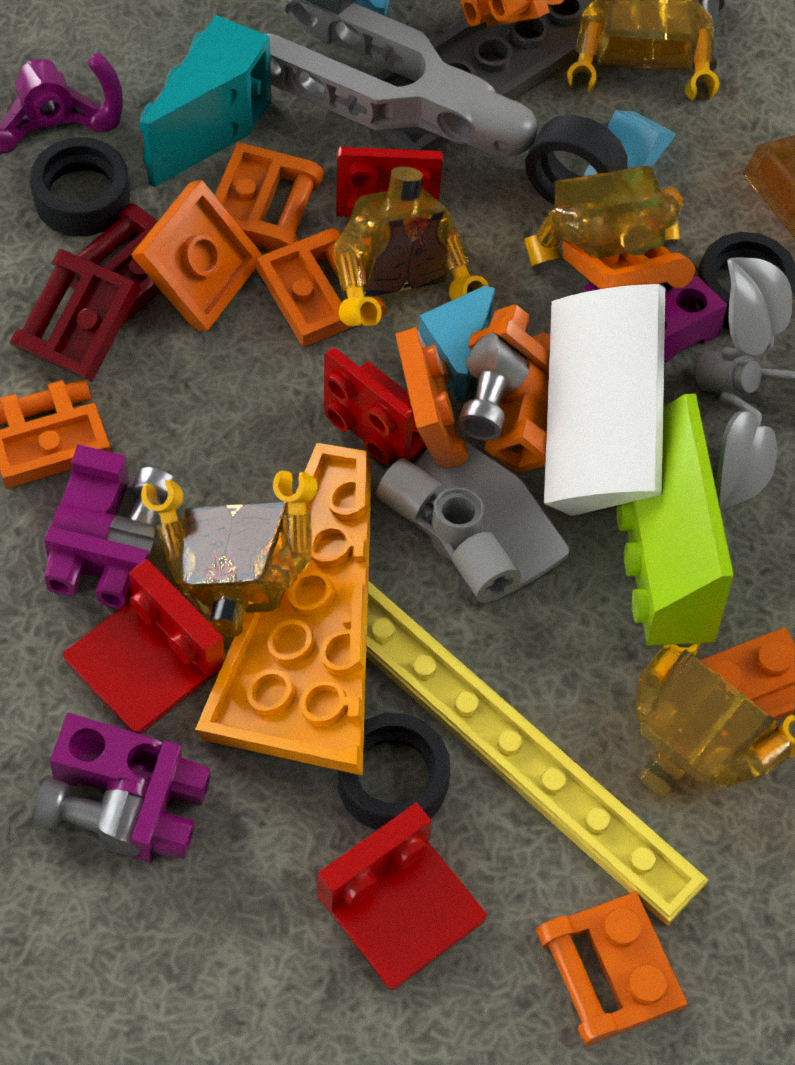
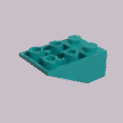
[139,15,271,187]

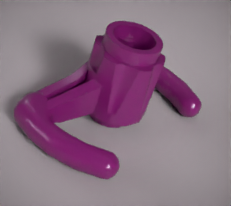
[0,53,123,154]

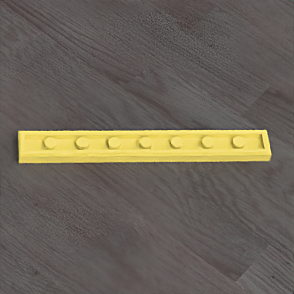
[366,581,709,926]

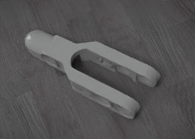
[266,0,538,158]

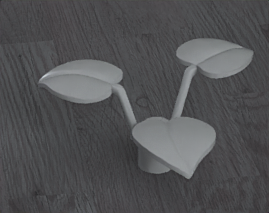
[696,257,795,509]

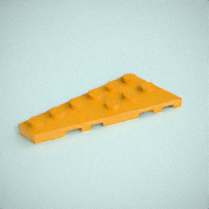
[195,443,372,776]

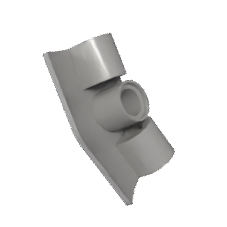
[376,437,570,603]

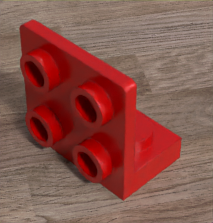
[336,147,443,224]
[324,347,427,465]
[63,559,225,734]
[317,802,486,990]

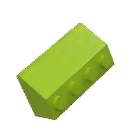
[617,393,734,646]

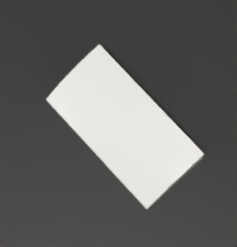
[544,284,665,516]

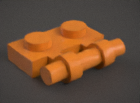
[0,379,111,489]

